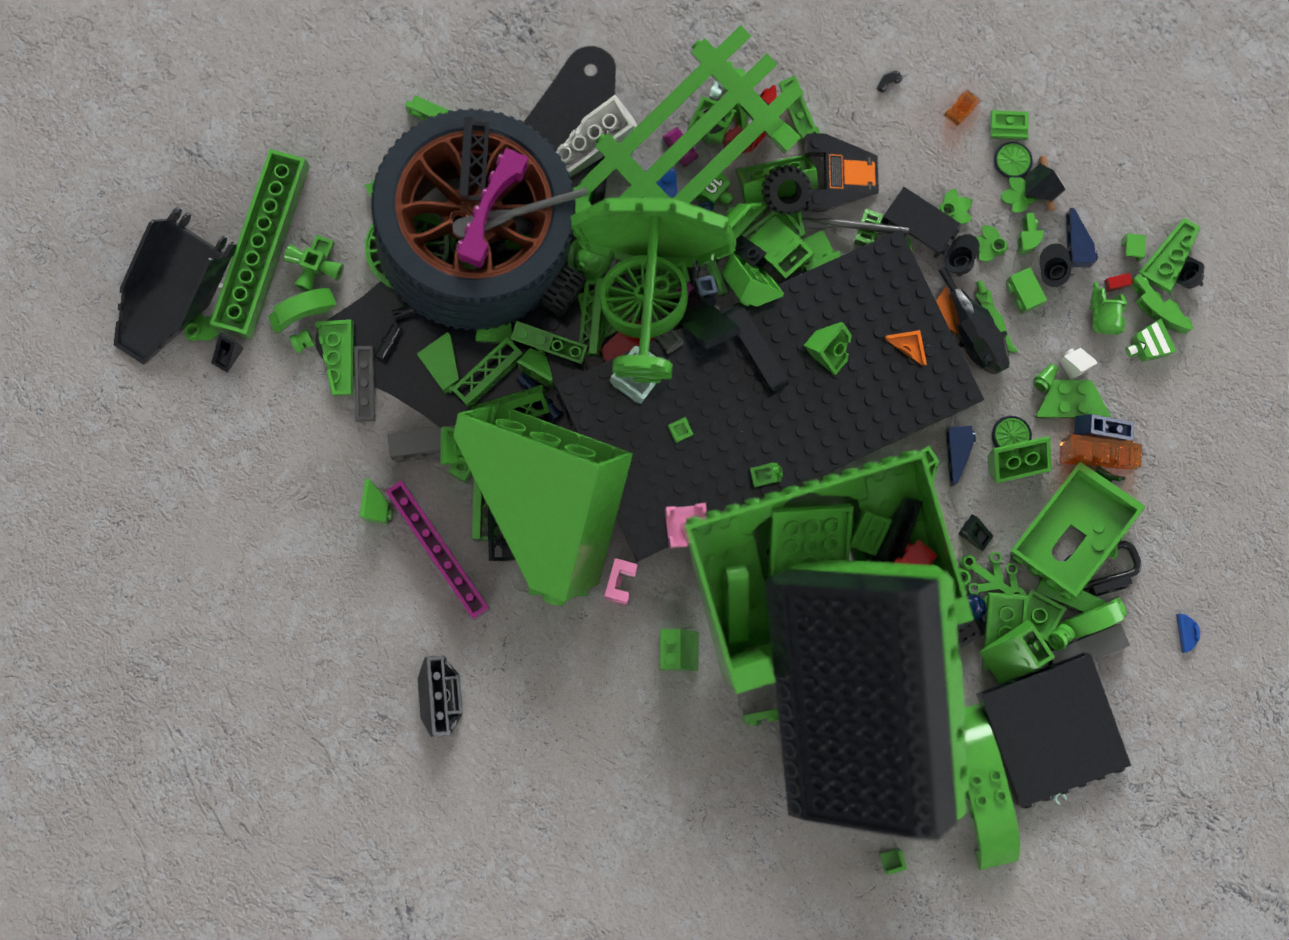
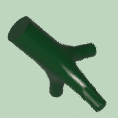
[1095,466,1126,483]

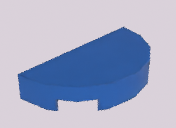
[1176,614,1200,653]

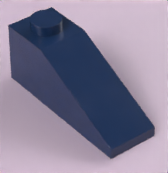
[1066,208,1098,268]
[1074,414,1134,441]
[945,426,976,486]

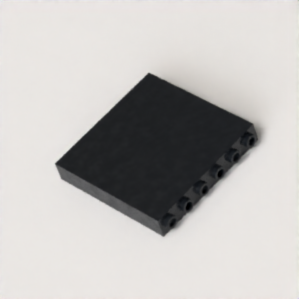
[976,652,1131,809]

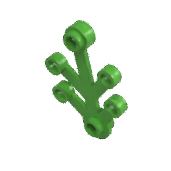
[959,552,1026,606]

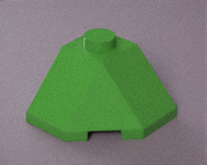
[804,322,852,375]

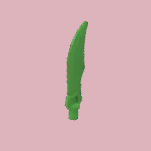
[976,280,1018,353]

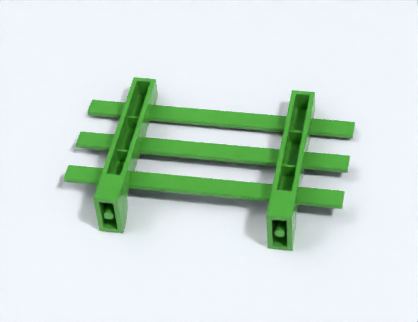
[581,25,804,204]

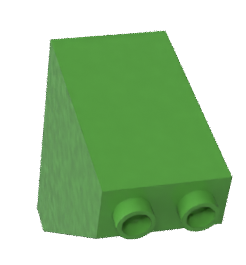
[453,403,633,606]

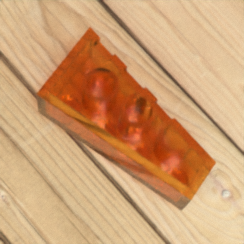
[1059,434,1142,470]

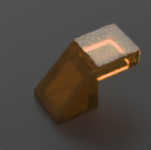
[944,90,981,127]

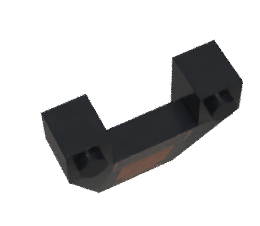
[803,133,879,212]

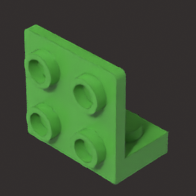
[801,230,841,273]

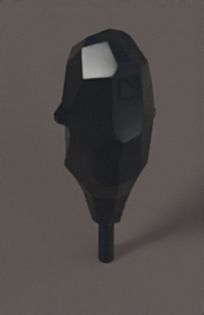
[939,267,1010,374]

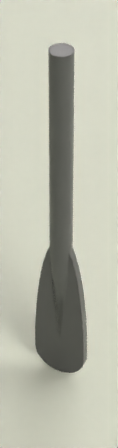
[453,187,588,238]
[800,209,909,235]

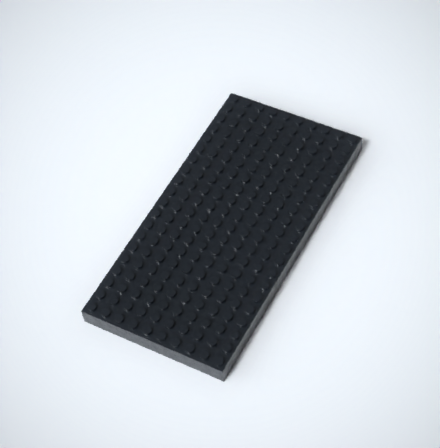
[555,229,984,562]

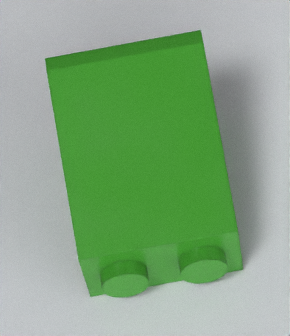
[659,629,699,671]

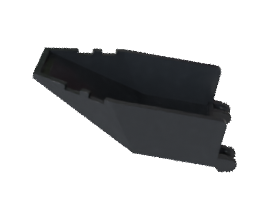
[113,207,237,365]

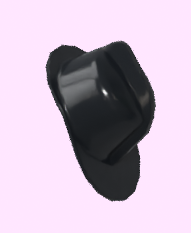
[944,234,980,277]
[1039,244,1071,287]
[1176,256,1205,289]

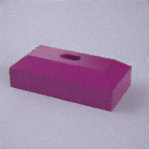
[662,127,699,168]

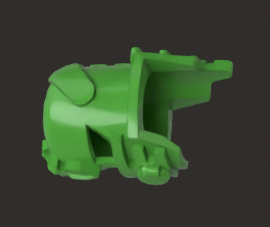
[1089,282,1127,335]

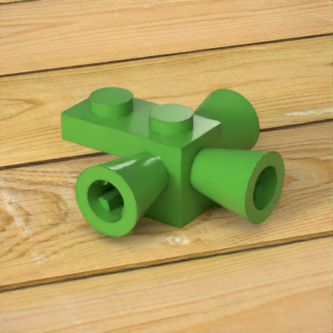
[284,235,344,291]

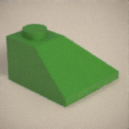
[517,348,555,390]
[359,478,393,525]

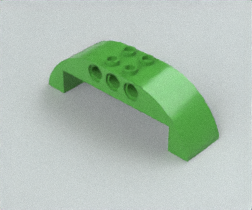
[964,705,1020,870]

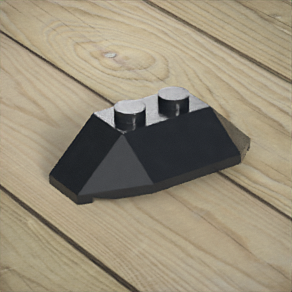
[417,656,463,737]

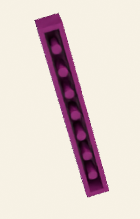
[385,480,490,620]

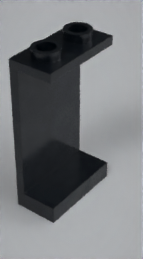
[881,187,960,258]

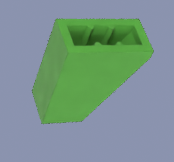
[417,332,460,394]

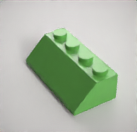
[736,155,819,203]
[721,254,784,307]

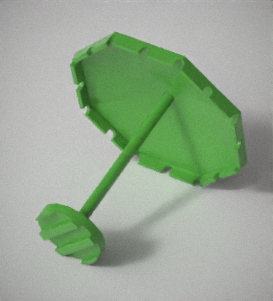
[571,197,736,383]

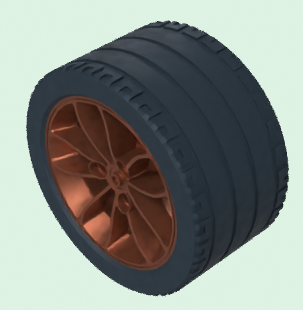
[371,108,576,331]

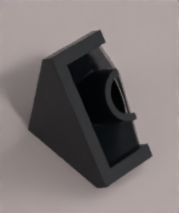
[1025,163,1066,202]

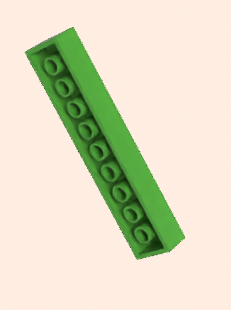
[210,149,310,340]

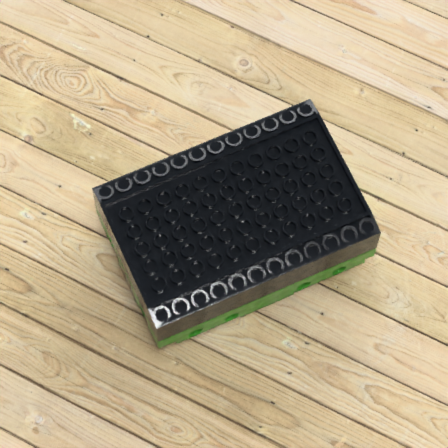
[765,559,969,840]

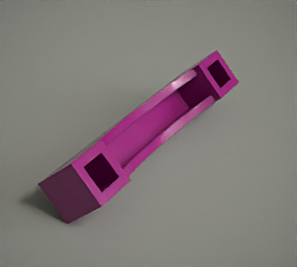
[456,148,529,268]

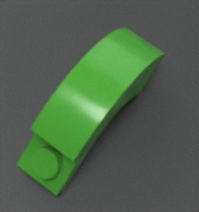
[268,288,337,333]
[1059,596,1127,639]

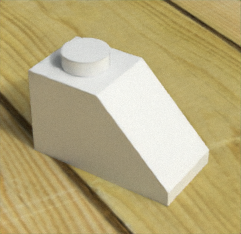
[1059,348,1097,380]

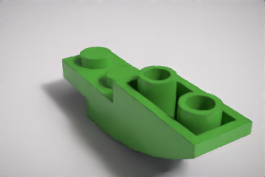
[1131,274,1194,334]
[511,321,588,364]

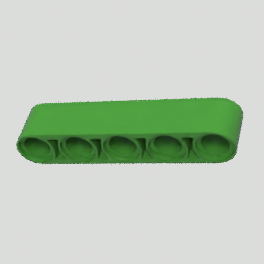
[724,564,748,645]

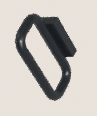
[1064,541,1142,597]

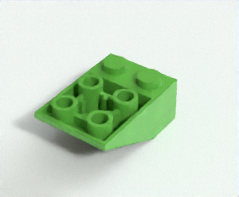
[749,216,814,281]
[979,620,1055,684]

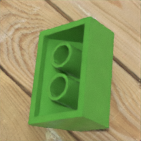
[987,436,1052,483]

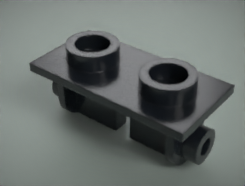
[733,235,766,267]

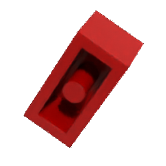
[1104,273,1133,292]

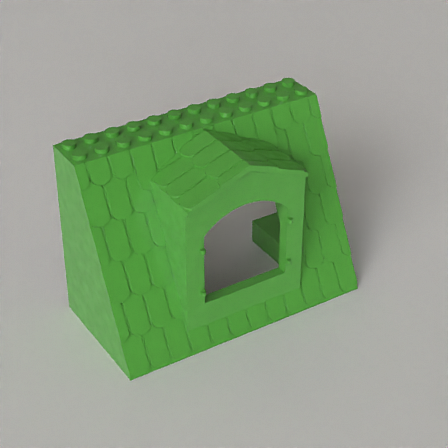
[682,450,974,694]

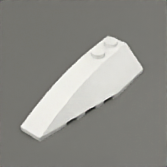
[556,95,638,177]

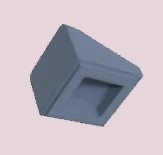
[695,275,718,297]

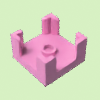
[664,503,707,548]
[604,558,638,605]

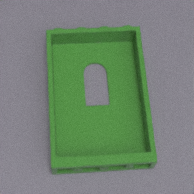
[1010,462,1146,601]

